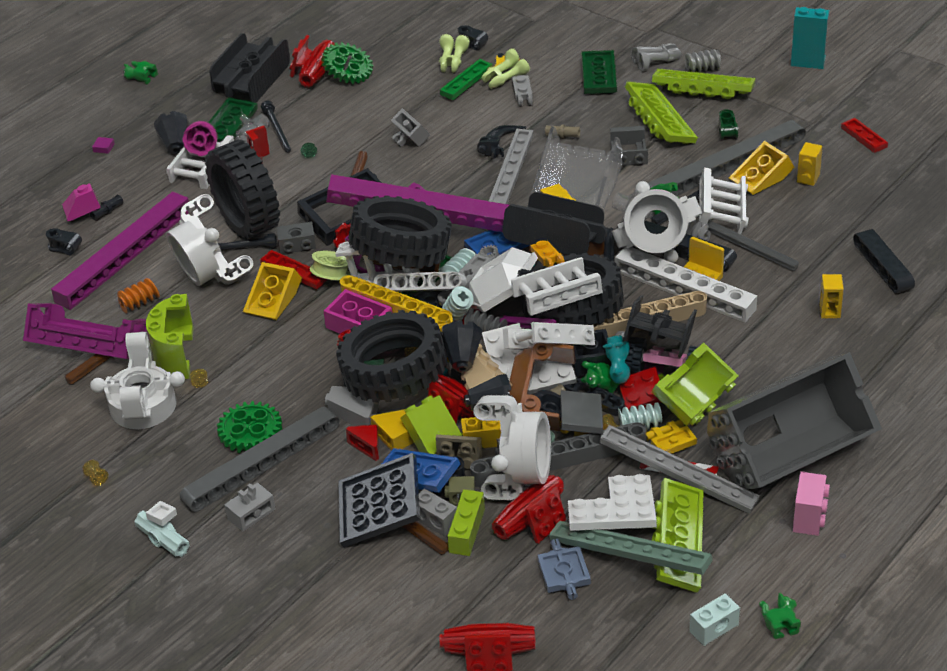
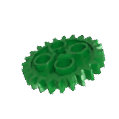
[321,42,374,84]
[217,401,283,453]

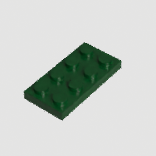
[582,50,617,94]
[208,98,258,143]

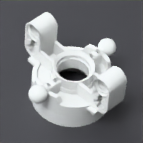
[611,181,702,263]
[166,194,253,286]
[90,332,185,429]
[474,395,551,500]

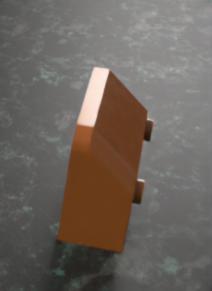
[509,343,575,431]

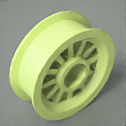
[310,251,350,280]

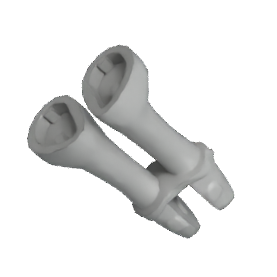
[631,43,681,72]

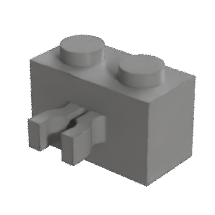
[391,108,431,147]
[224,482,275,531]

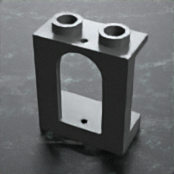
[610,126,648,166]

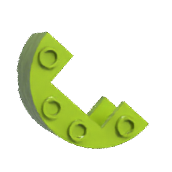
[146,294,194,379]
[652,343,739,426]

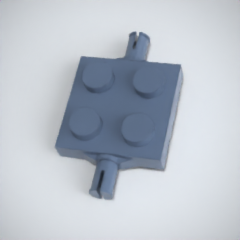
[537,538,591,600]

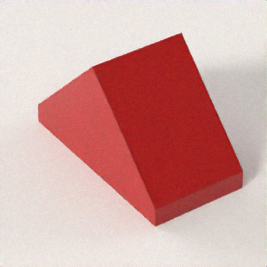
[346,425,379,461]

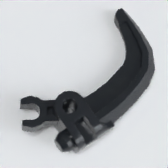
[477,125,526,158]

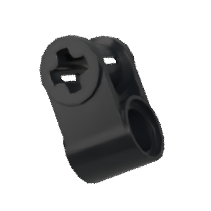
[458,25,489,50]
[45,228,82,255]

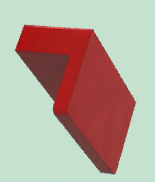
[246,125,270,163]

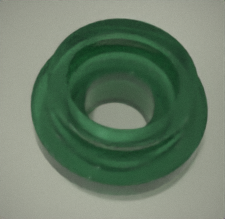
[300,143,318,158]

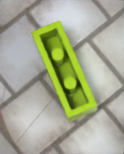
[448,489,485,556]

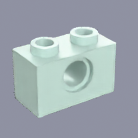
[689,593,740,646]

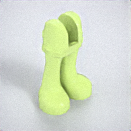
[439,34,470,73]
[481,48,530,89]

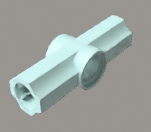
[134,511,190,557]

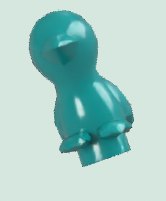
[603,335,630,384]

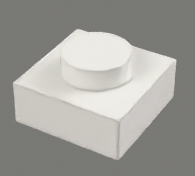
[146,501,177,526]

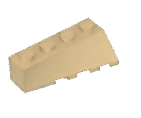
[458,344,512,390]

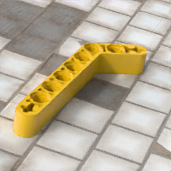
[340,275,453,362]

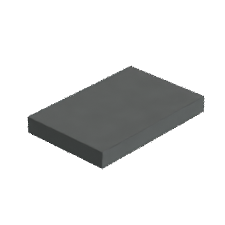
[560,390,603,434]

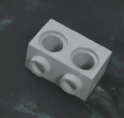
[418,489,457,537]

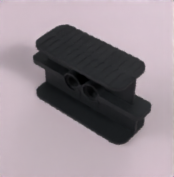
[210,33,290,103]
[503,192,606,255]
[623,295,697,358]

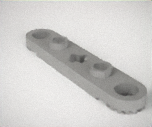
[438,245,499,306]

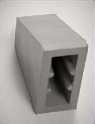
[325,386,380,426]

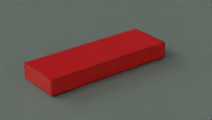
[841,118,888,153]

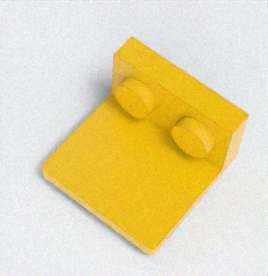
[684,237,724,281]

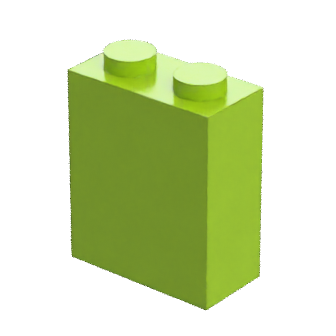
[400,395,463,454]

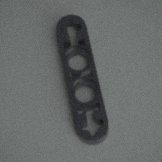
[563,377,625,416]

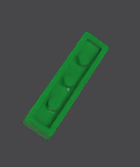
[440,59,492,100]

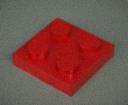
[619,367,662,412]

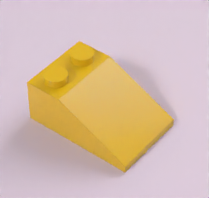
[729,141,795,195]
[243,262,302,320]

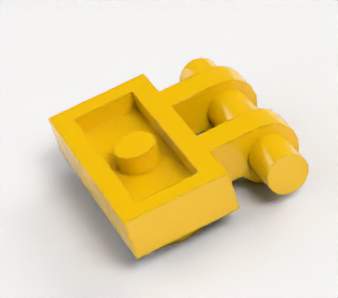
[646,420,697,454]

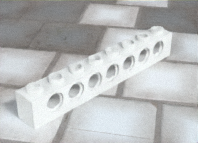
[615,246,757,323]

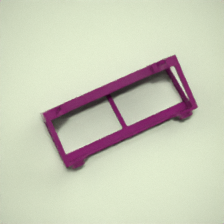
[23,303,149,359]

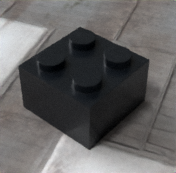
[568,329,612,377]

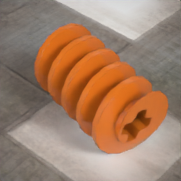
[117,278,160,314]

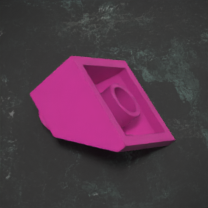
[62,183,101,222]

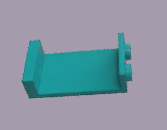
[791,7,830,69]

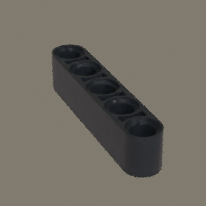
[853,229,915,294]

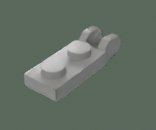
[512,75,533,106]

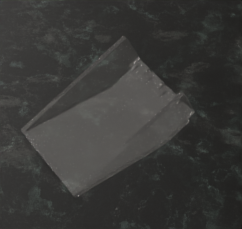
[527,126,623,210]

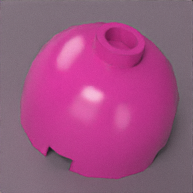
[183,121,218,156]

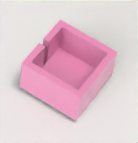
[793,472,830,536]

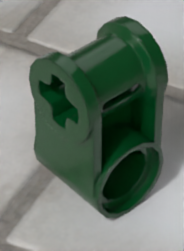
[718,109,738,139]

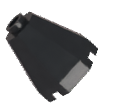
[154,111,190,154]
[440,321,482,372]
[463,374,513,412]

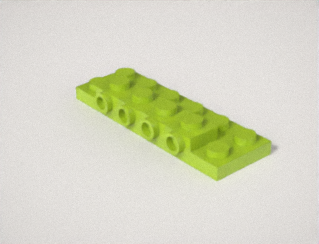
[652,69,756,99]
[625,82,698,144]
[651,478,703,593]

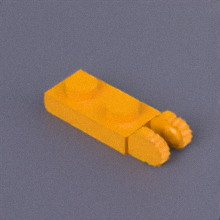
[530,241,565,268]

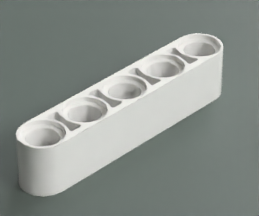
[373,272,467,292]

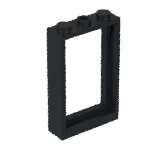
[297,168,382,246]

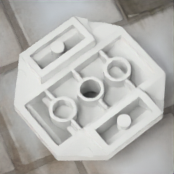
[469,247,538,312]

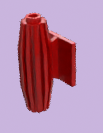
[289,35,335,87]
[427,374,476,424]
[491,475,567,543]
[439,623,536,671]

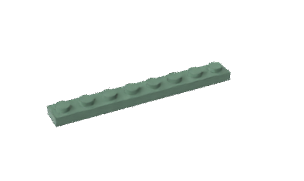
[549,521,713,575]

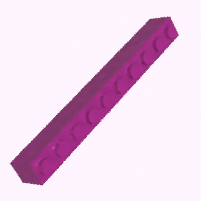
[326,174,509,232]
[51,191,189,310]

